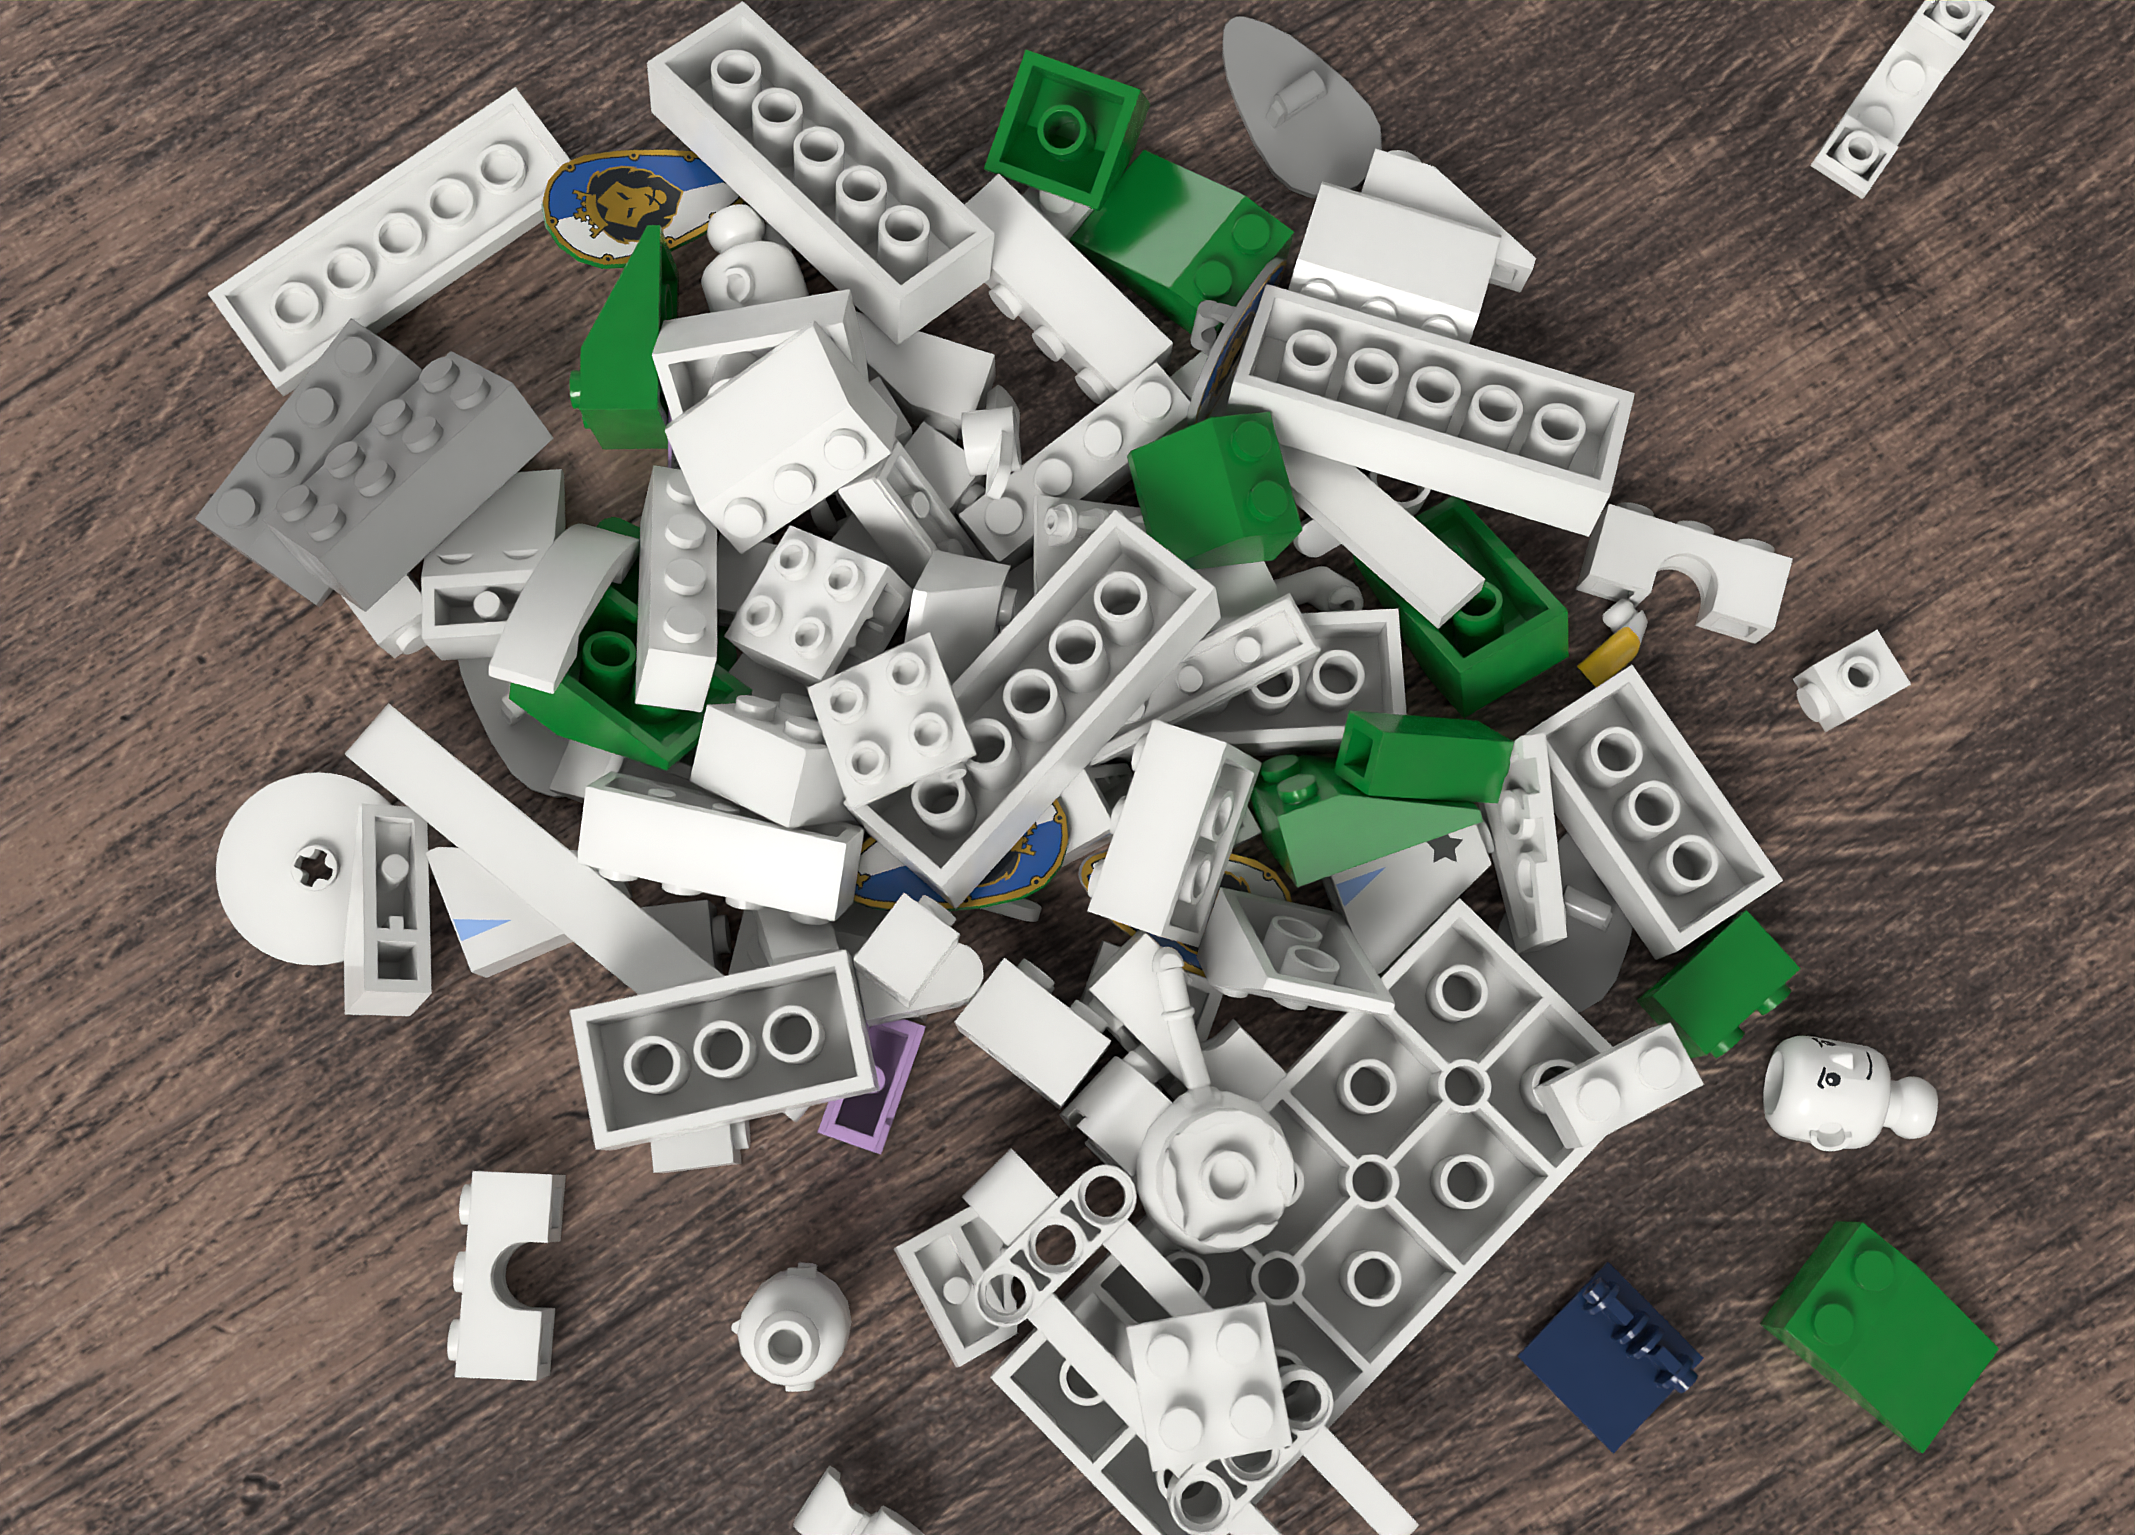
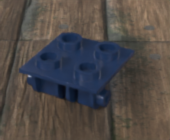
[1517,1262,1704,1454]

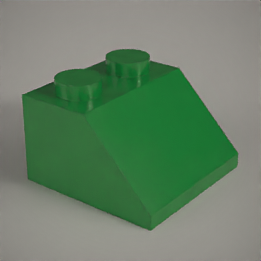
[984,50,1150,211]
[1127,412,1303,570]

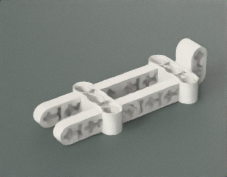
[962,1148,1419,1535]

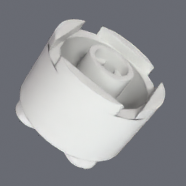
[1060,1050,1181,1194]

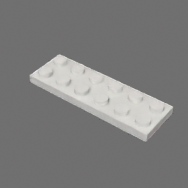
[208,87,571,396]

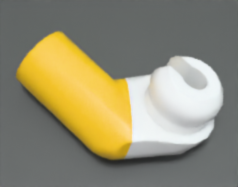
[1577,599,1648,687]

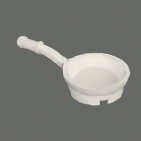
[1137,947,1295,1254]

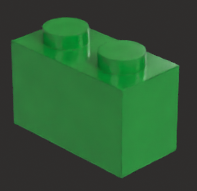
[1637,910,1801,1059]

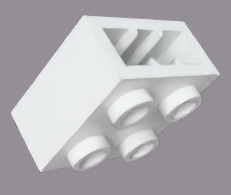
[724,525,913,687]

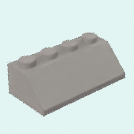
[195,318,422,608]

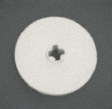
[216,772,392,965]

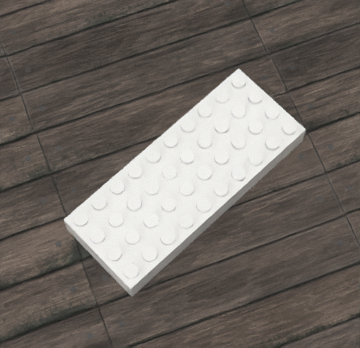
[990,898,1612,1535]

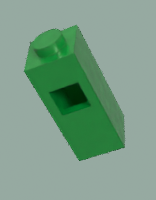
[1334,710,1514,804]

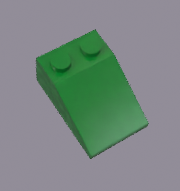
[1069,150,1294,339]
[569,225,679,449]
[1353,496,1569,718]
[509,586,753,771]
[1250,755,1483,887]
[1760,1221,1999,1454]

